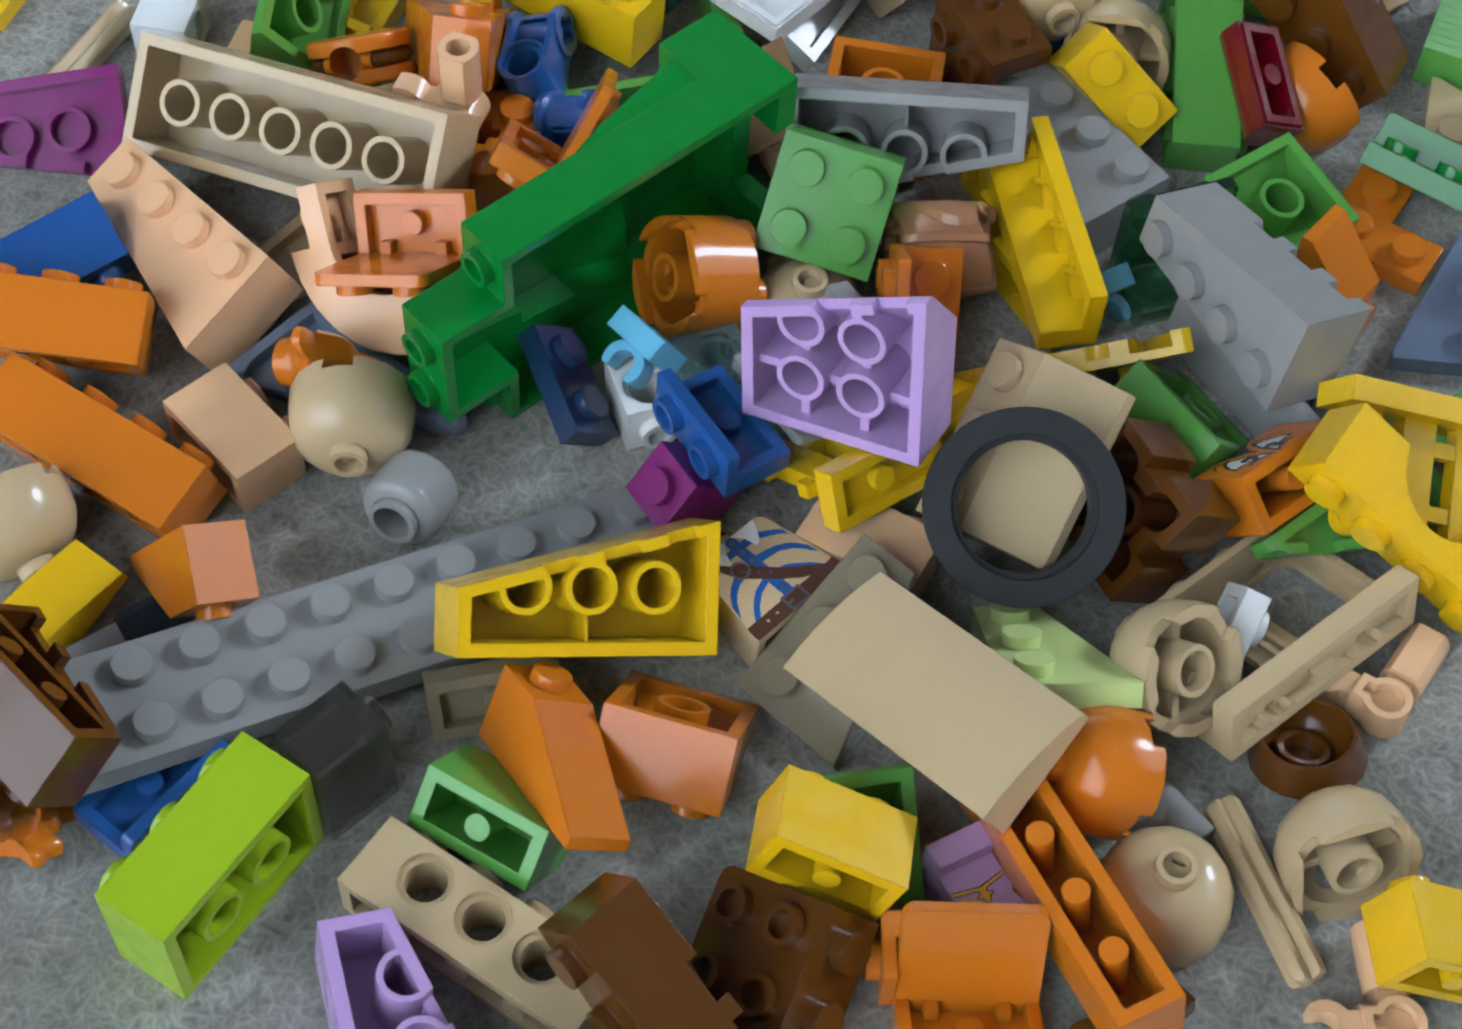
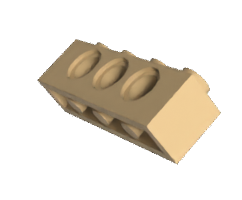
[337,815,592,1029]

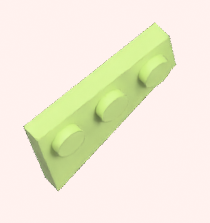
[971,603,1144,709]

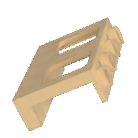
[1114,536,1419,762]

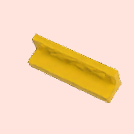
[982,116,1109,349]

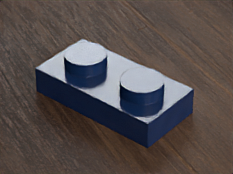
[518,323,618,446]

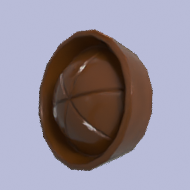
[1247,699,1368,800]

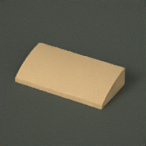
[783,572,1089,834]

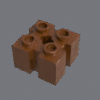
[1067,417,1240,603]

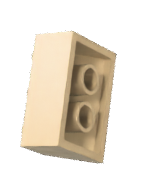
[915,338,1136,569]

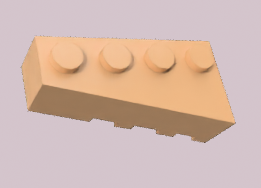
[88,137,304,370]

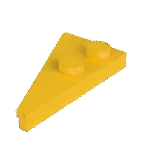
[954,327,1194,384]

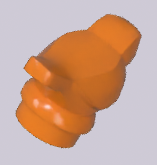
[272,326,380,387]

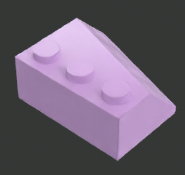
[741,296,957,467]

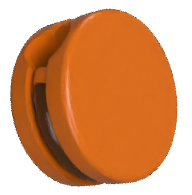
[306,27,418,86]

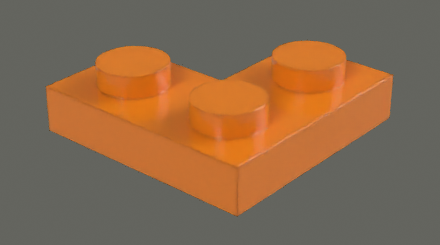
[1342,164,1444,296]

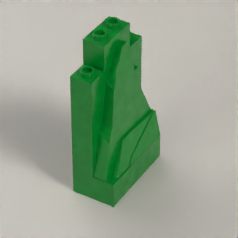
[402,10,798,423]

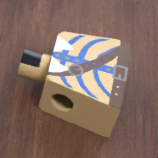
[708,517,840,667]

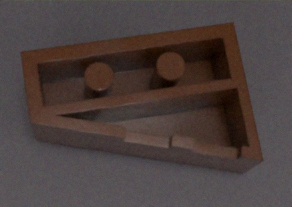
[0,603,123,809]
[538,872,743,1029]

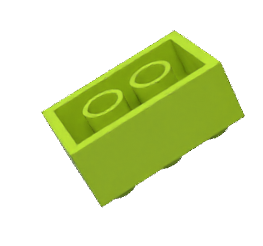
[94,731,325,1000]

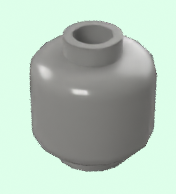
[363,450,458,545]

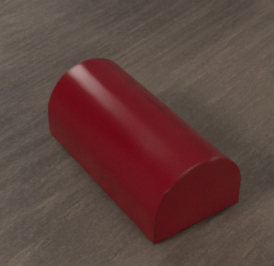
[1219,21,1304,146]

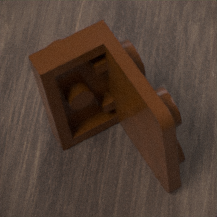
[929,0,1052,85]
[690,866,880,1029]

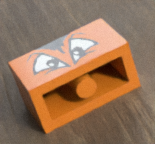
[1194,420,1321,537]

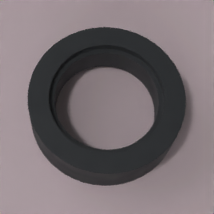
[922,406,1127,608]

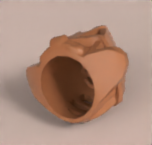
[882,200,997,300]

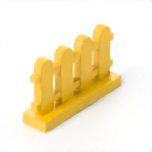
[1316,374,1462,541]
[763,377,977,534]

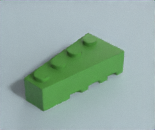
[1158,0,1251,173]

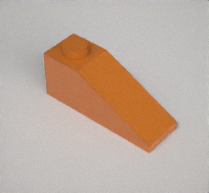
[478,661,631,852]

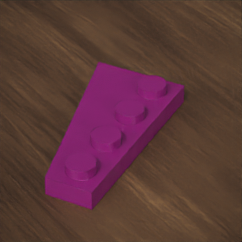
[0,64,128,176]

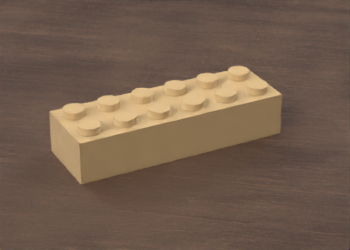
[122,31,481,198]

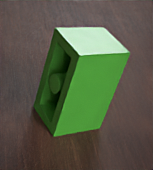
[407,742,568,892]

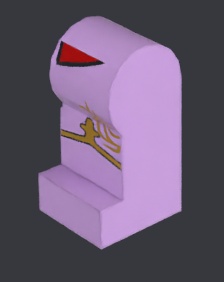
[922,820,1026,904]

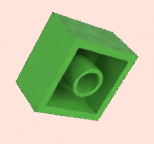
[755,123,906,282]

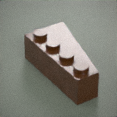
[1251,0,1410,109]

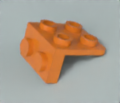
[489,68,622,189]
[314,189,477,298]
[891,901,1051,1029]

